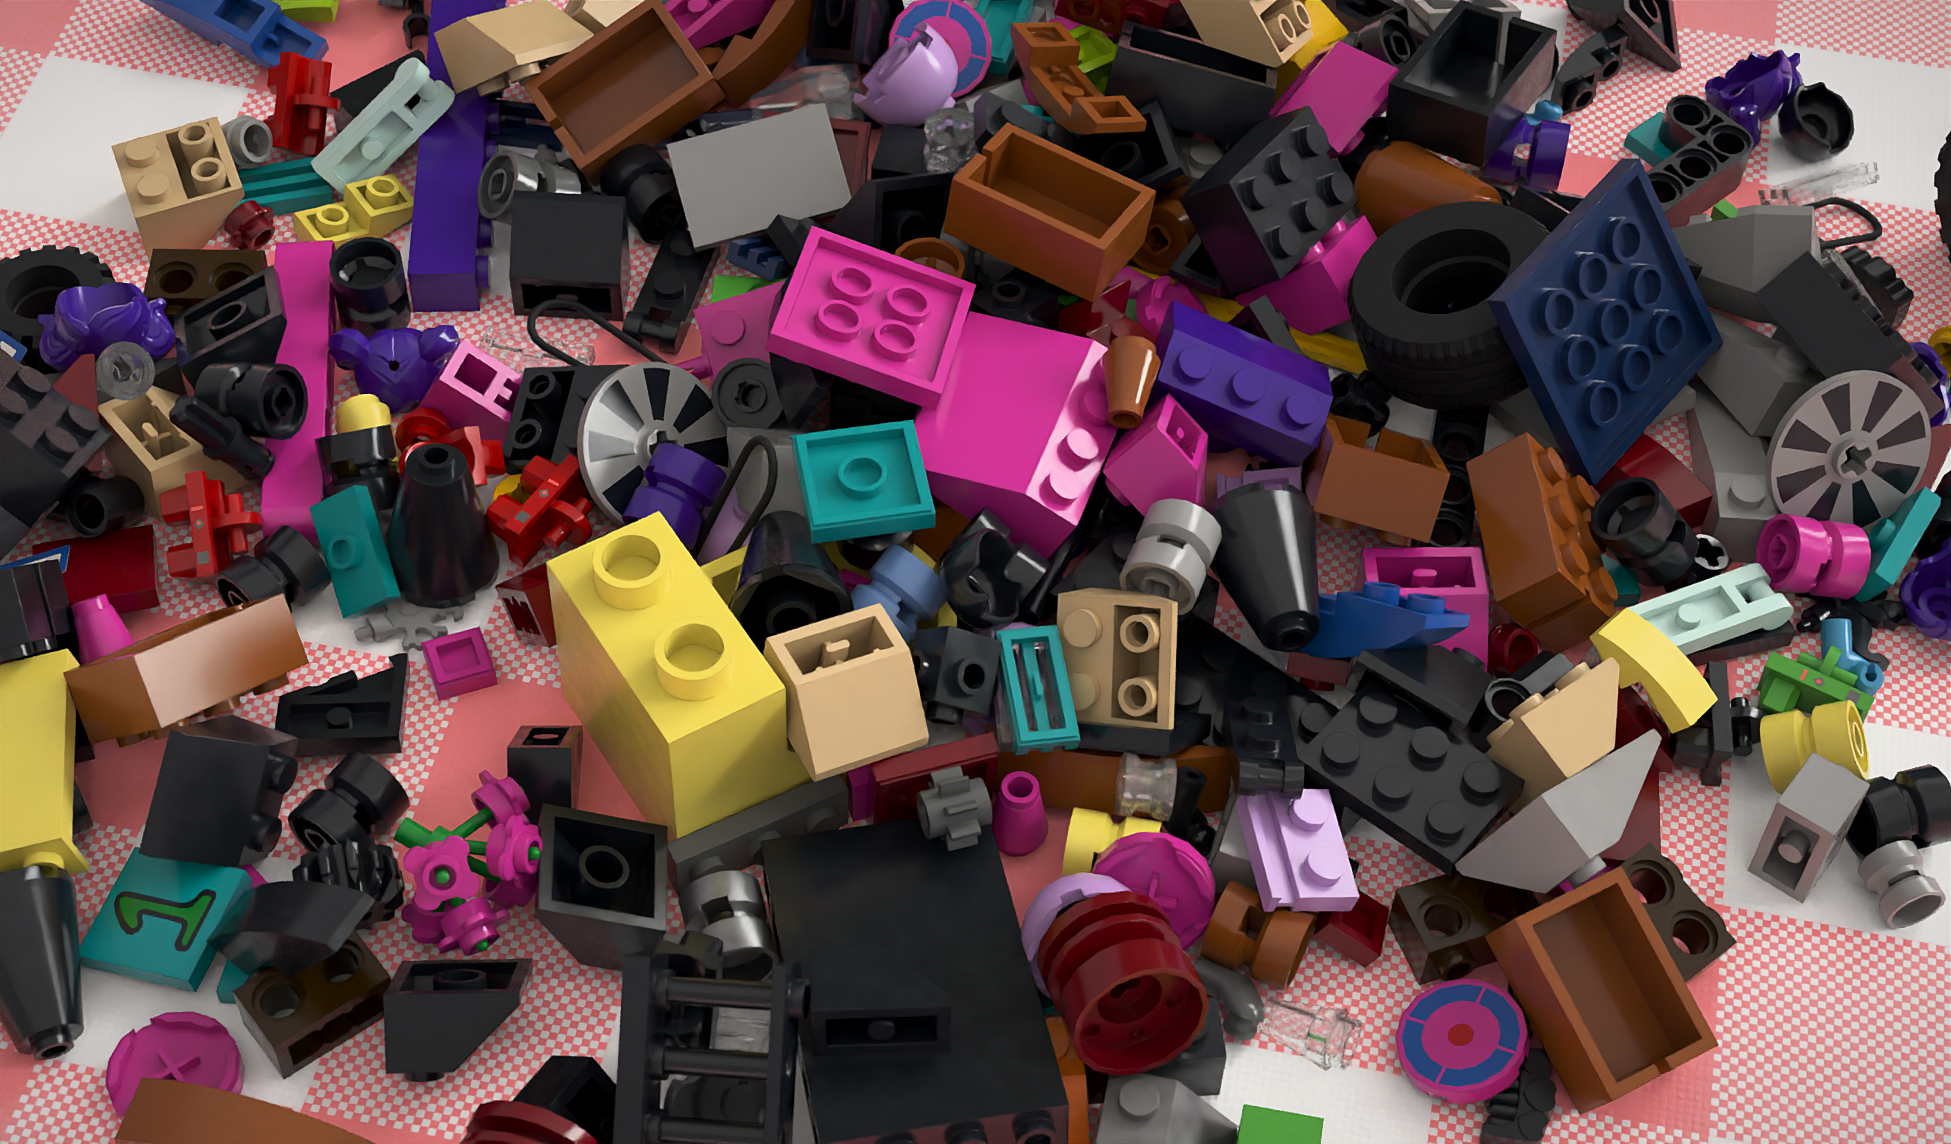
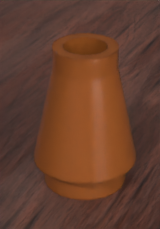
[1102,336,1161,429]

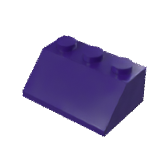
[1145,300,1333,468]

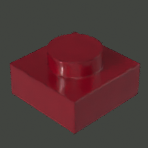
[1286,651,1354,691]
[1314,889,1390,968]

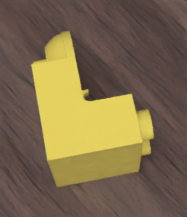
[546,511,957,843]

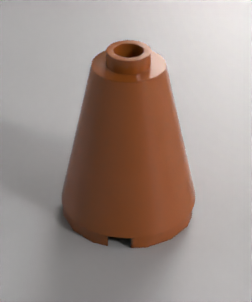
[1353,140,1503,238]

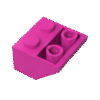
[1268,41,1400,159]
[1235,215,1377,336]
[1103,392,1208,517]
[1353,547,1489,672]

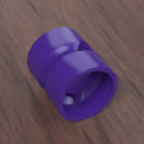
[1484,116,1571,191]
[621,443,727,552]

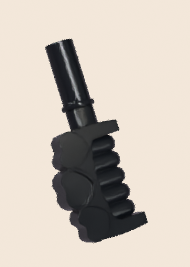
[1818,236,1914,330]
[1479,982,1557,1144]

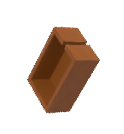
[523,0,726,187]
[943,122,1156,303]
[1301,413,1450,546]
[1466,432,1618,654]
[63,593,309,747]
[1484,866,1719,1115]

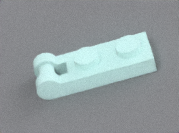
[310,57,455,195]
[1628,563,1794,656]

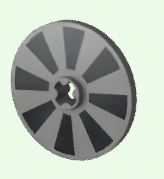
[577,362,732,527]
[1765,370,1931,532]

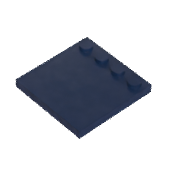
[1487,158,1723,486]

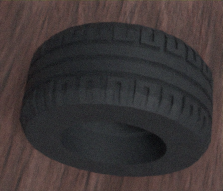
[1347,201,1550,411]

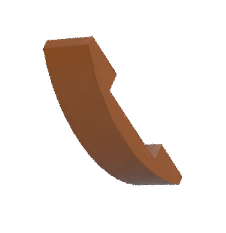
[712,0,812,108]
[1010,22,1147,135]
[985,725,1231,816]
[114,1078,376,1144]

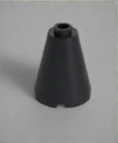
[384,443,500,609]
[1206,482,1320,653]
[728,510,854,656]
[0,866,84,1060]

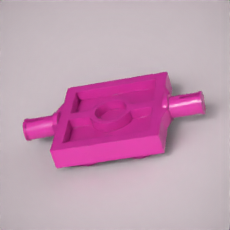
[672,280,834,387]

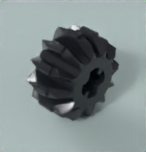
[292,837,405,931]

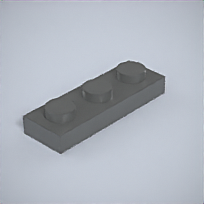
[667,774,849,897]

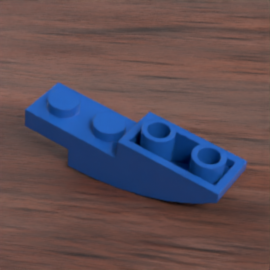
[140,0,330,70]
[1299,581,1470,658]

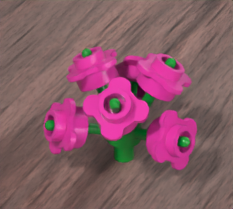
[394,770,543,956]

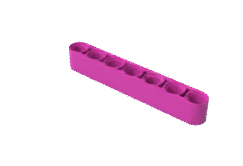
[261,240,337,547]

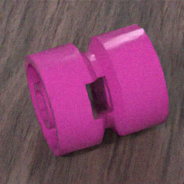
[1755,514,1871,599]

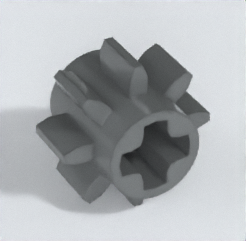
[916,766,992,851]

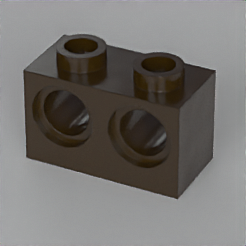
[143,249,268,329]
[1615,842,1737,985]
[1387,870,1540,985]
[233,929,391,1080]

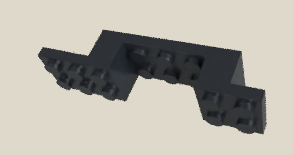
[1048,520,1525,876]

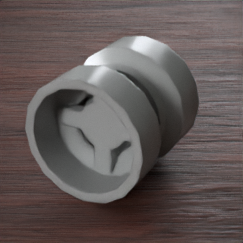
[1857,840,1946,928]

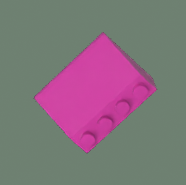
[913,311,1118,559]

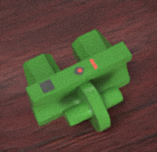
[1756,645,1875,725]

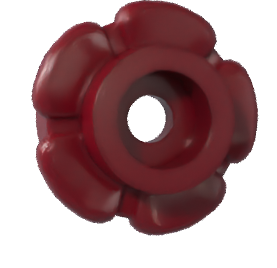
[224,200,275,250]
[1487,623,1538,679]

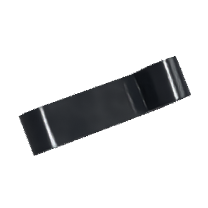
[1646,94,1754,228]

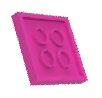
[765,226,976,411]

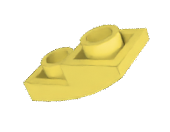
[293,173,414,250]
[1590,608,1718,734]

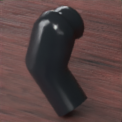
[1160,766,1217,857]

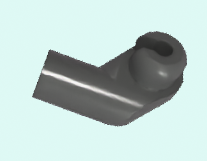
[1193,957,1266,1041]

